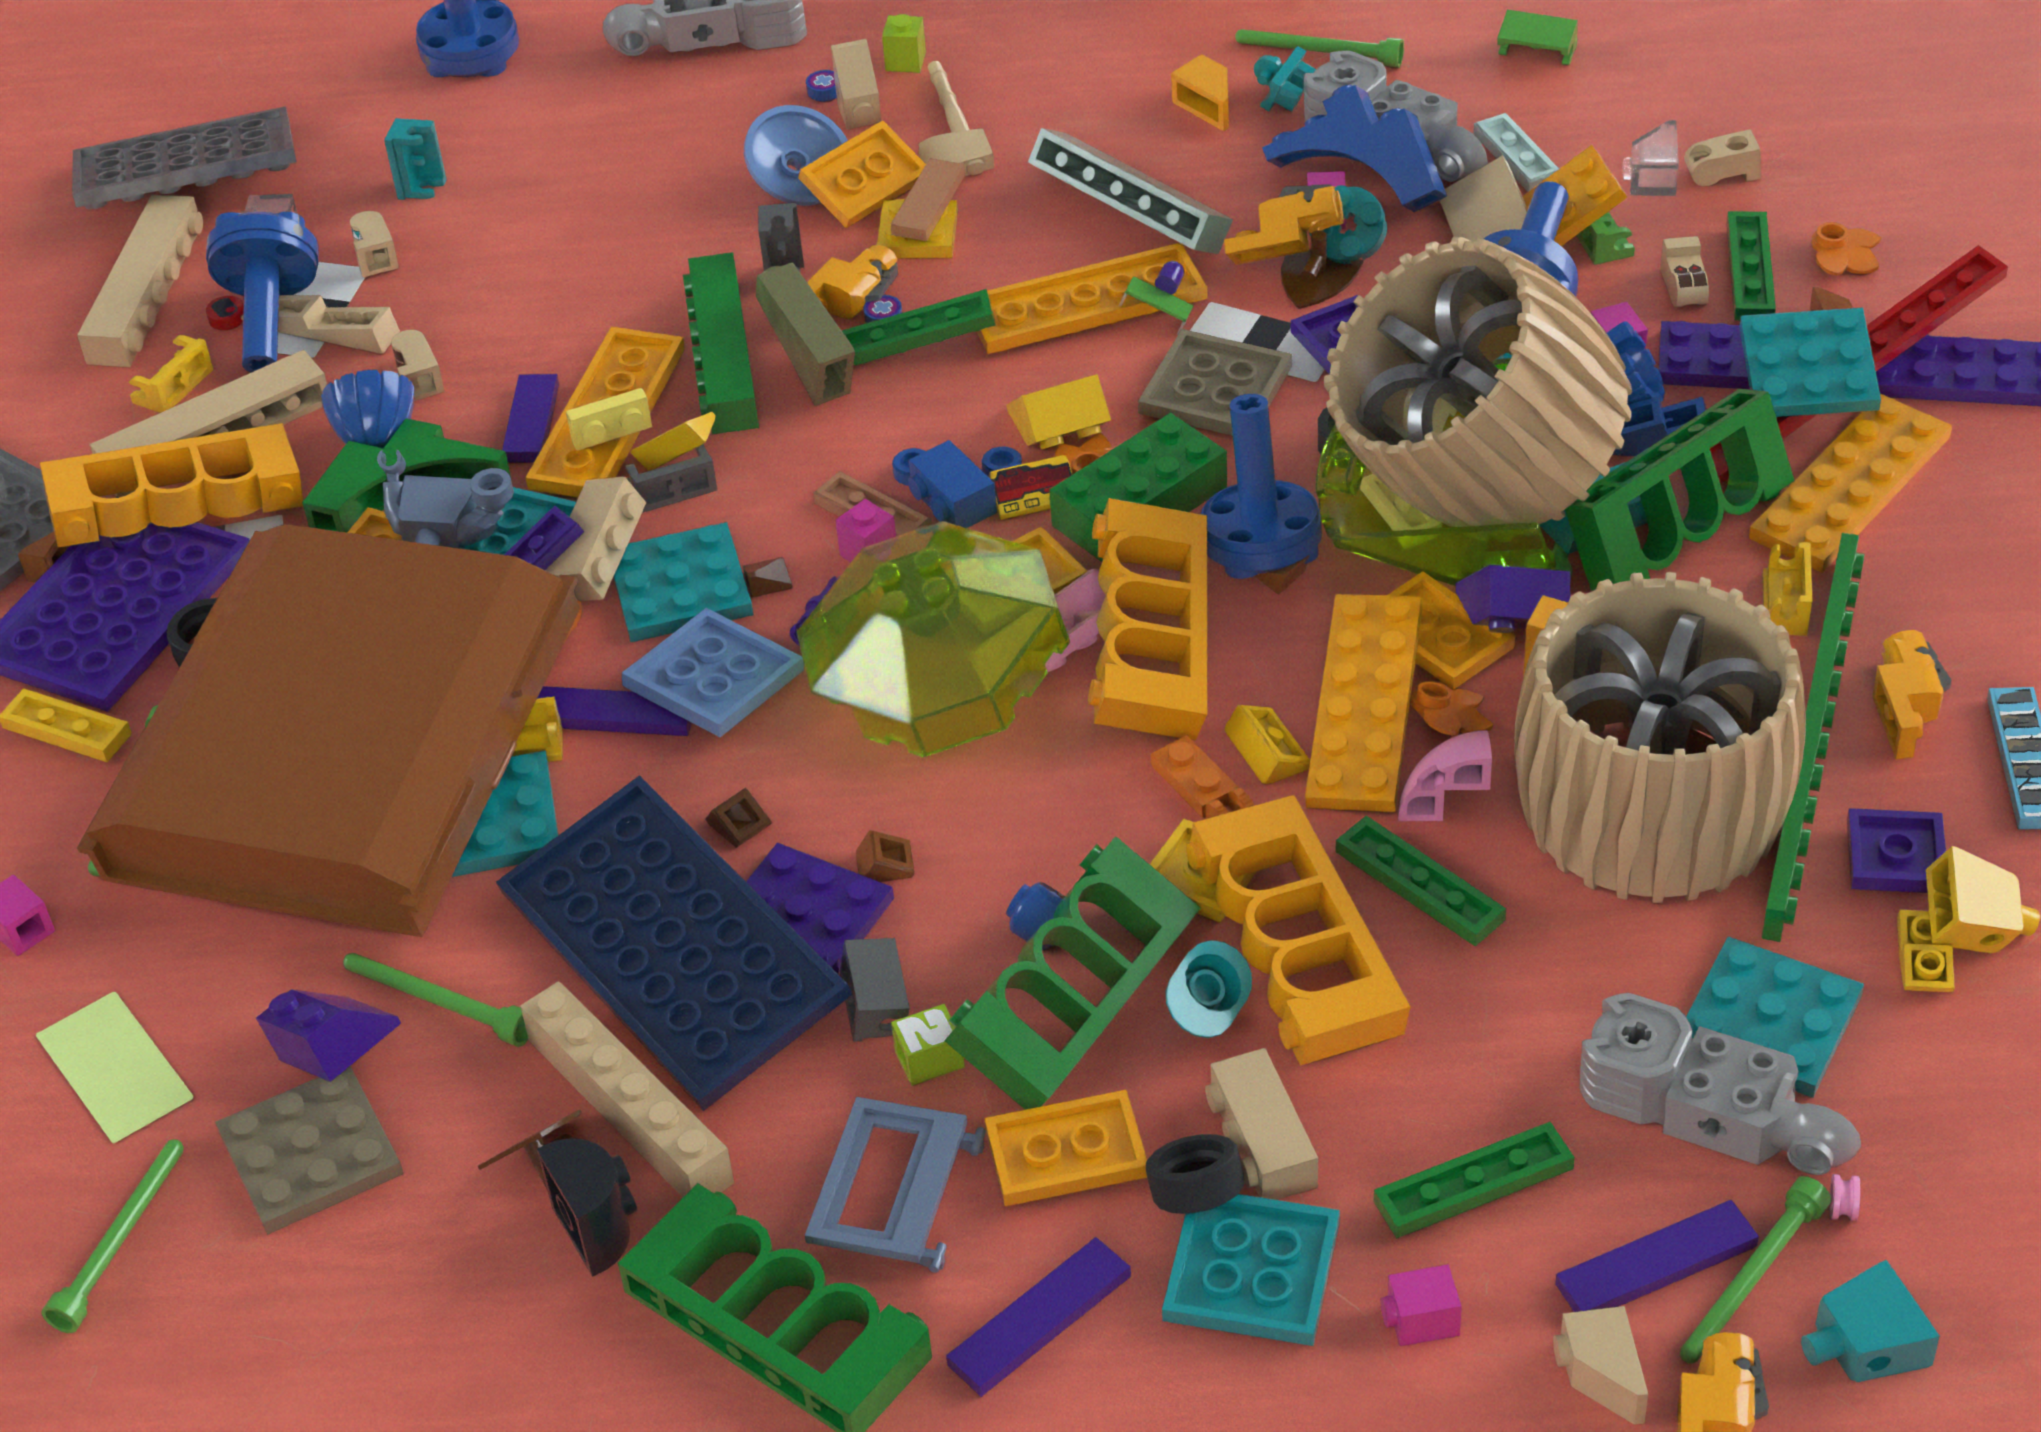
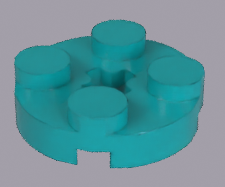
[1309,185,1387,264]

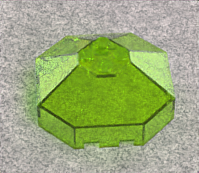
[797,521,1070,757]

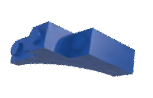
[1262,85,1447,212]

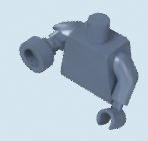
[377,450,514,549]

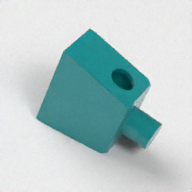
[1801,1260,1940,1382]

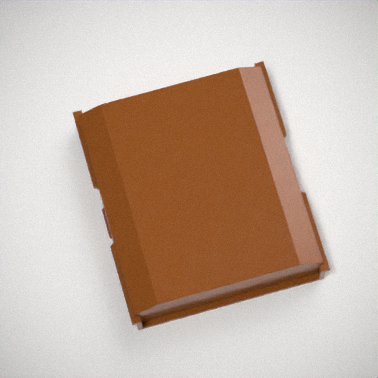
[77,524,580,937]

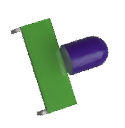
[1119,261,1193,334]

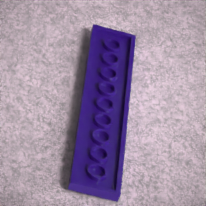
[1659,321,2041,406]

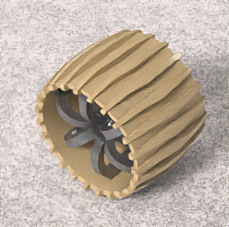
[1324,237,1632,539]
[1514,572,1806,903]

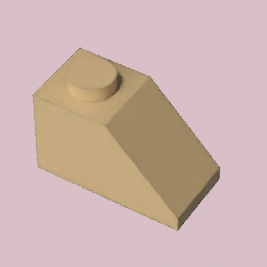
[831,39,882,129]
[1553,1306,1648,1425]

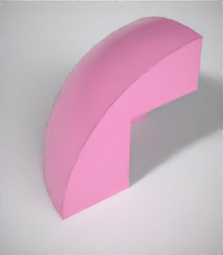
[1398,730,1492,821]

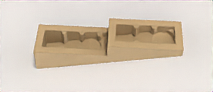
[241,295,400,354]

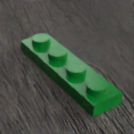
[1726,211,1776,321]
[842,289,996,366]
[1336,815,1506,946]
[1373,1121,1575,1239]

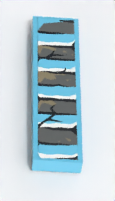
[1987,687,2041,830]

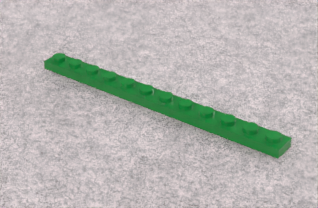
[1762,533,1865,942]

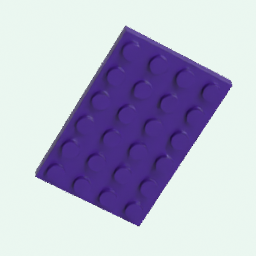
[0,497,250,712]

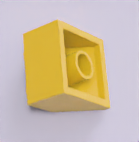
[1006,374,1111,450]

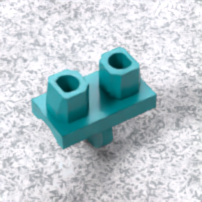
[1253,46,1316,112]

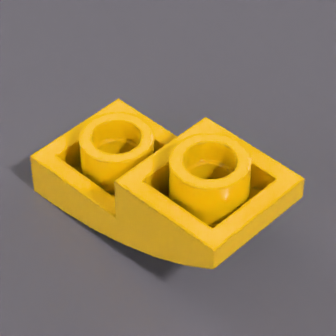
[1897,910,1954,992]

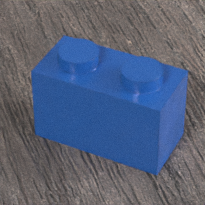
[908,440,997,533]

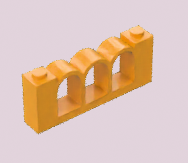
[40,423,303,548]
[1088,498,1207,740]
[1186,795,1411,1066]

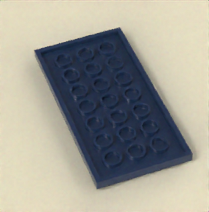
[496,775,853,1111]

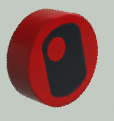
[206,296,244,330]

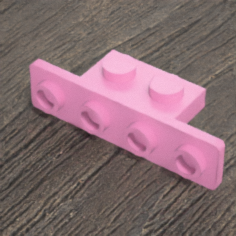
[972,569,1106,689]

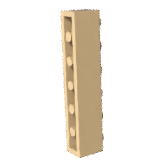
[77,195,203,367]
[89,350,327,497]
[520,981,734,1197]

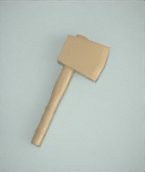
[918,61,994,176]

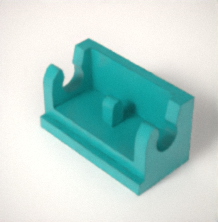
[384,118,447,200]

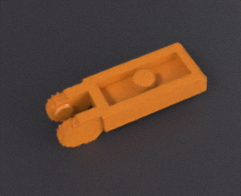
[1151,735,1255,819]

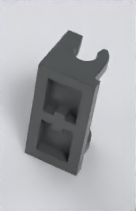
[758,203,804,272]
[625,444,718,513]
[839,938,910,1042]

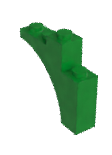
[302,418,512,533]

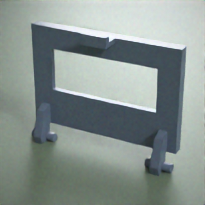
[804,1097,986,1273]

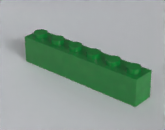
[683,252,759,434]

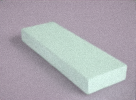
[1473,113,1559,192]

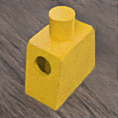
[1926,846,2040,953]

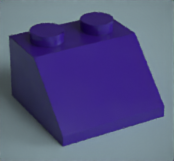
[1456,565,1570,633]
[256,989,401,1082]

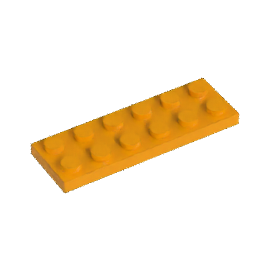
[977,243,1208,354]
[525,326,685,497]
[1749,394,1952,573]
[1305,594,1422,812]

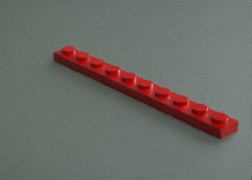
[1710,245,2008,485]

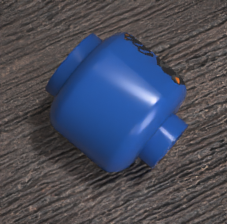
[1006,882,1065,951]

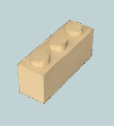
[545,477,646,601]
[1205,1048,1318,1200]

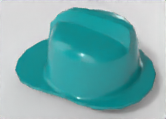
[1165,940,1252,1038]

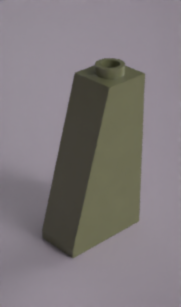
[756,262,855,406]

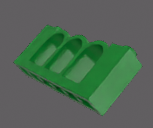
[1565,389,1794,591]
[944,836,1201,1110]
[618,1183,932,1432]

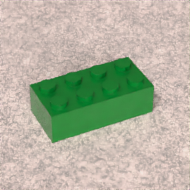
[1049,412,1227,562]

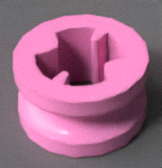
[1829,1174,1860,1222]

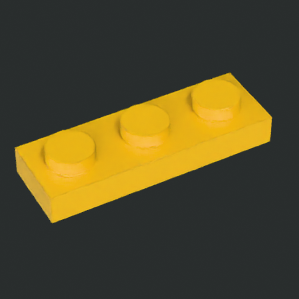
[0,688,132,762]

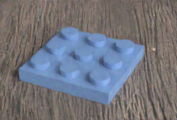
[621,608,804,737]

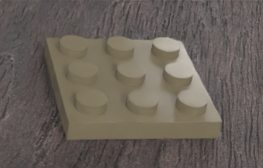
[1138,329,1292,436]
[215,1066,404,1235]

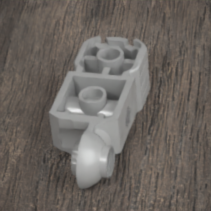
[603,0,807,56]
[1304,51,1488,182]
[1579,993,1861,1175]

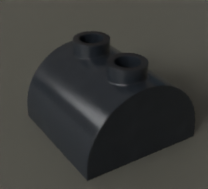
[537,1138,637,1277]

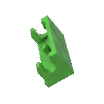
[1497,9,1578,65]
[1576,212,1635,265]

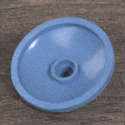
[743,105,848,206]

